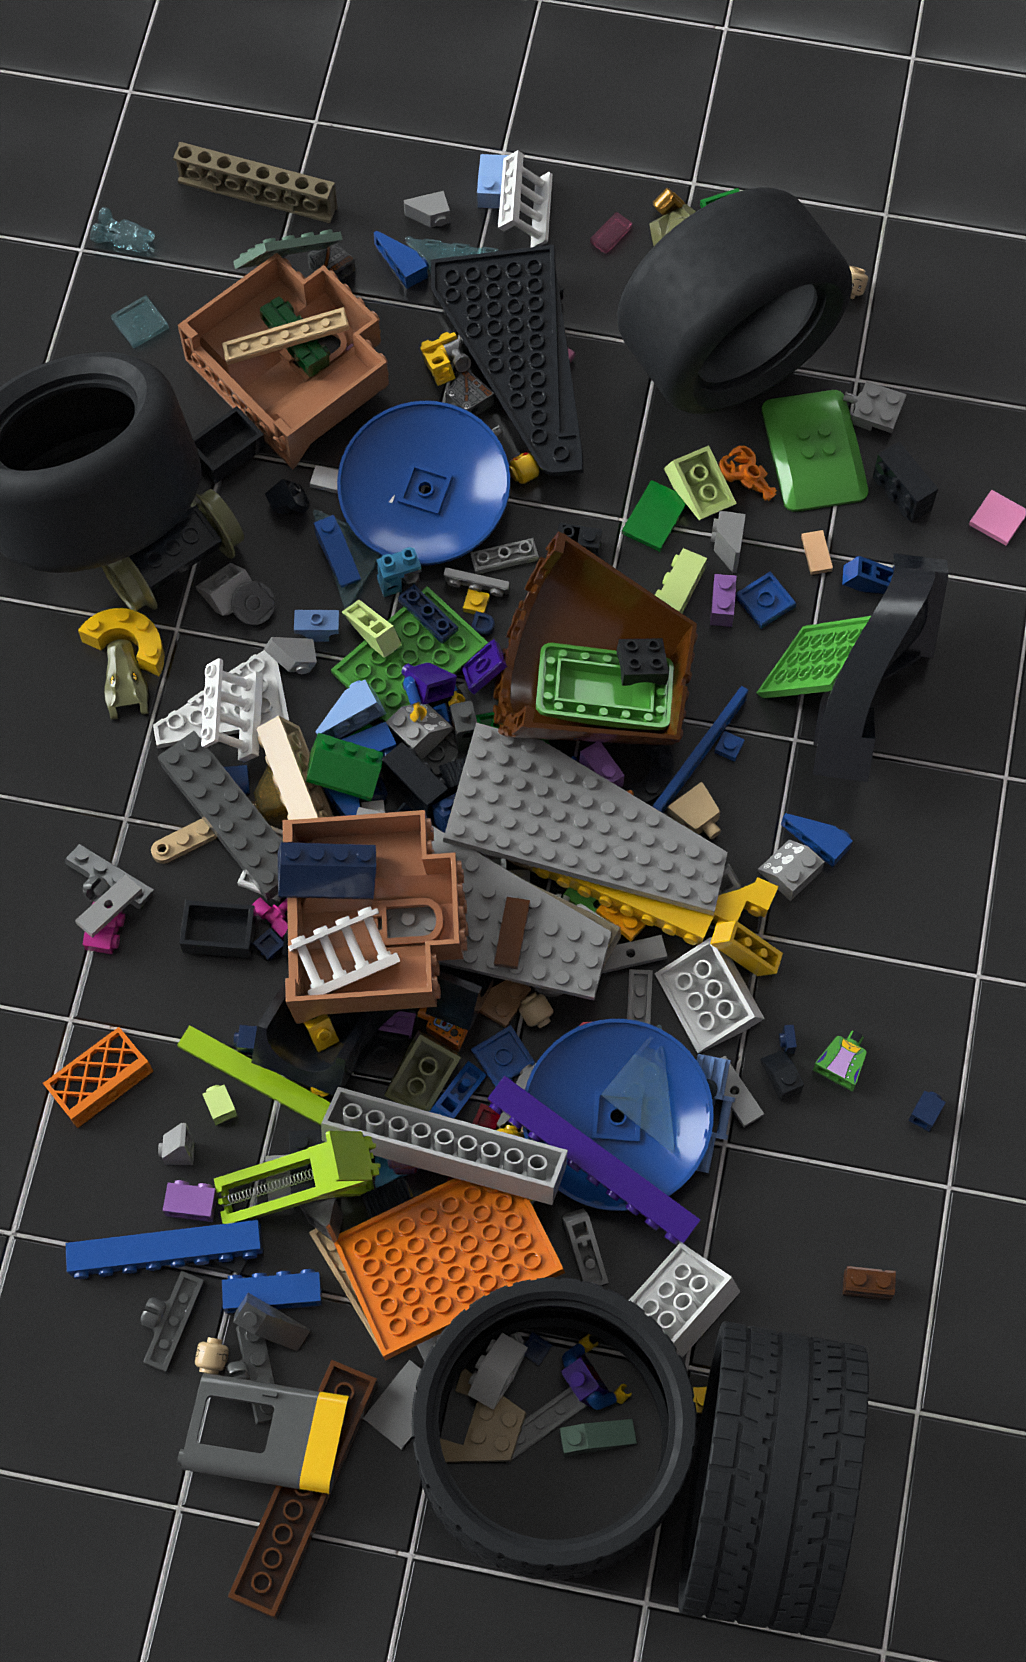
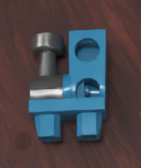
[376,547,421,597]

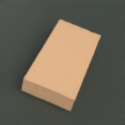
[801,530,833,575]

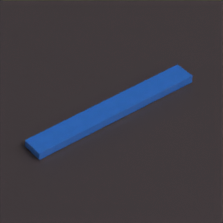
[652,686,748,813]

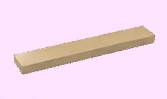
[222,307,350,365]
[309,1228,383,1356]

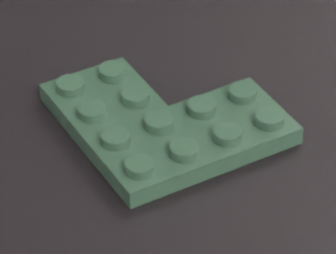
[233,229,342,269]

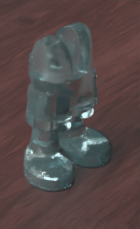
[90,207,155,252]

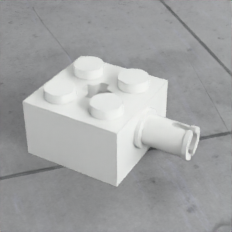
[468,1333,528,1410]

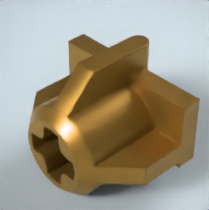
[653,188,686,215]

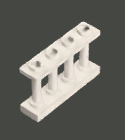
[498,150,553,247]
[201,658,263,762]
[288,906,400,995]

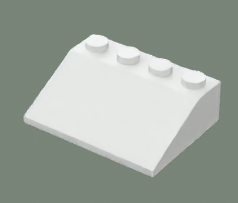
[655,937,765,1053]
[629,1243,740,1358]

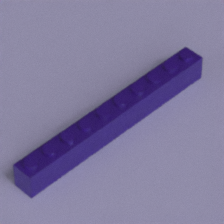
[487,1075,700,1245]

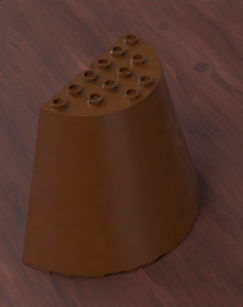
[493,531,698,745]

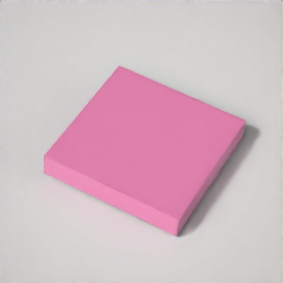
[969,490,1026,546]

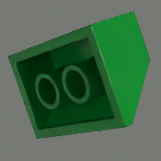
[306,733,383,801]

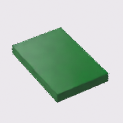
[622,480,687,552]

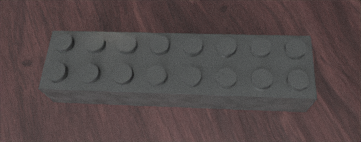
[158,731,283,901]

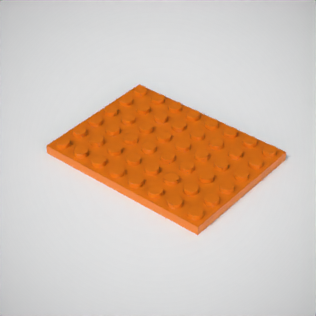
[334,1178,565,1361]

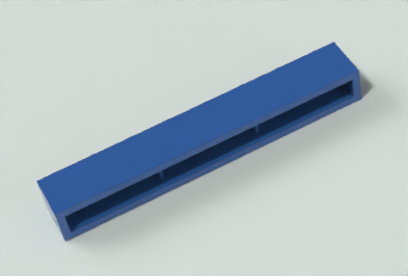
[65,1220,263,1279]

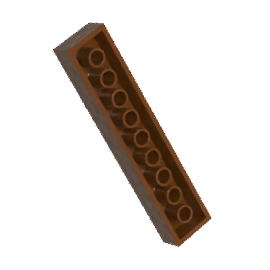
[228,1360,378,1620]

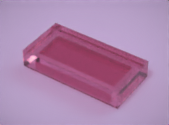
[590,212,632,253]

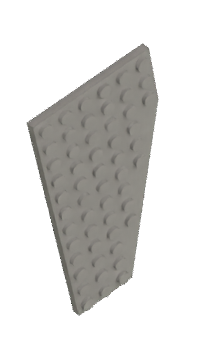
[443,723,728,916]
[356,807,611,1000]

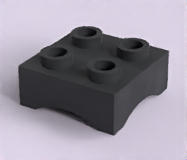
[616,638,669,686]

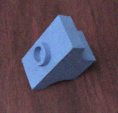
[294,610,339,641]

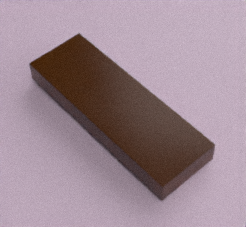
[494,897,530,969]

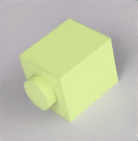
[203,1085,237,1125]

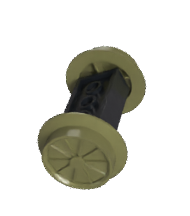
[102,489,244,612]

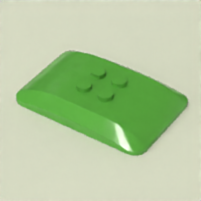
[762,390,868,512]
[536,643,674,730]

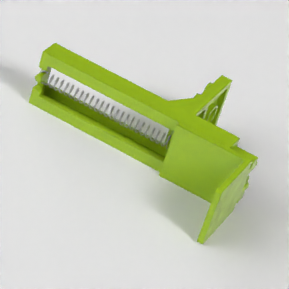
[214,1131,381,1224]

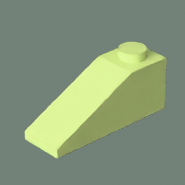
[342,600,402,658]

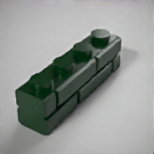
[259,296,330,377]

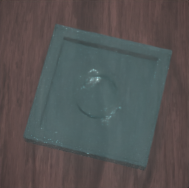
[110,295,169,349]

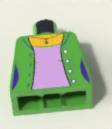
[813,1031,867,1092]

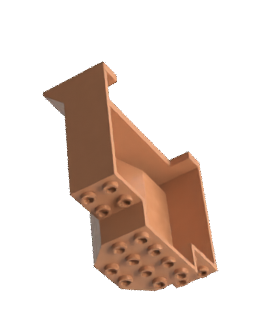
[178,253,389,470]
[282,810,468,1024]

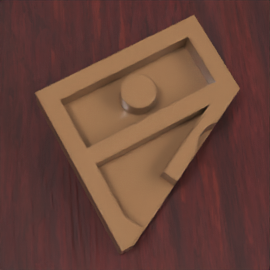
[479,980,531,1028]

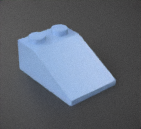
[477,154,509,209]
[316,680,387,739]

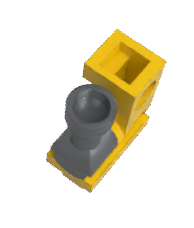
[420,332,471,386]

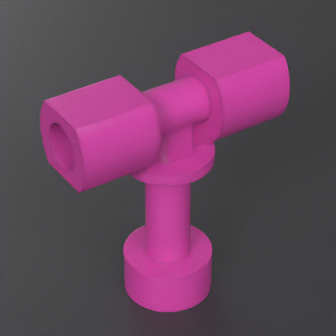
[252,897,288,940]

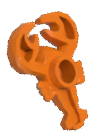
[718,446,777,501]

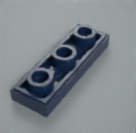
[398,584,458,644]

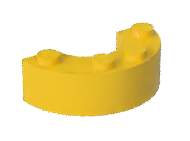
[78,608,165,676]

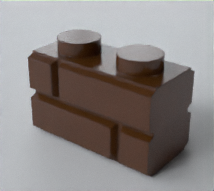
[843,1266,896,1300]

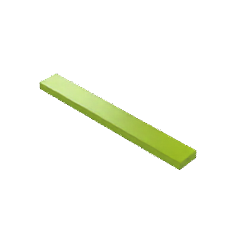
[177,1025,330,1126]

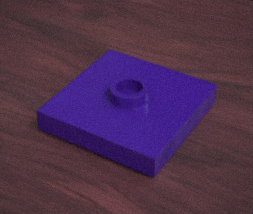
[462,639,507,694]

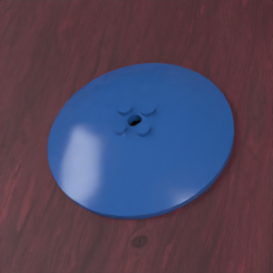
[337,401,510,565]
[523,1019,713,1211]

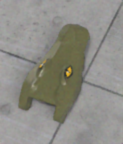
[104,639,149,720]

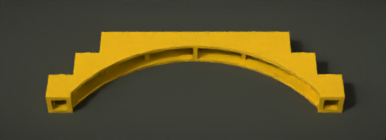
[532,867,779,945]

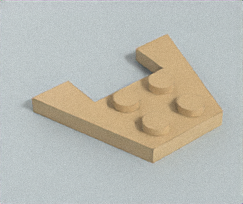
[440,1369,526,1464]

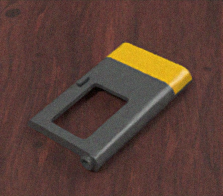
[178,1373,350,1494]

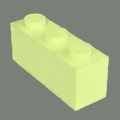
[655,548,707,614]

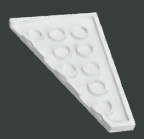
[153,650,289,748]

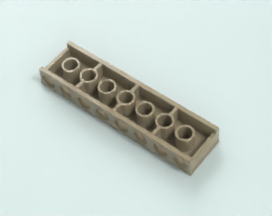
[173,142,338,223]

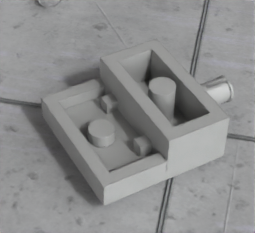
[843,381,907,433]

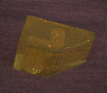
[252,766,288,820]

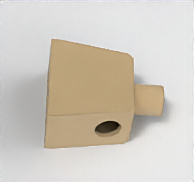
[667,782,721,839]

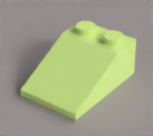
[664,445,737,520]

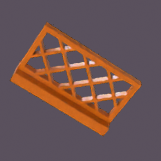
[43,1027,153,1128]

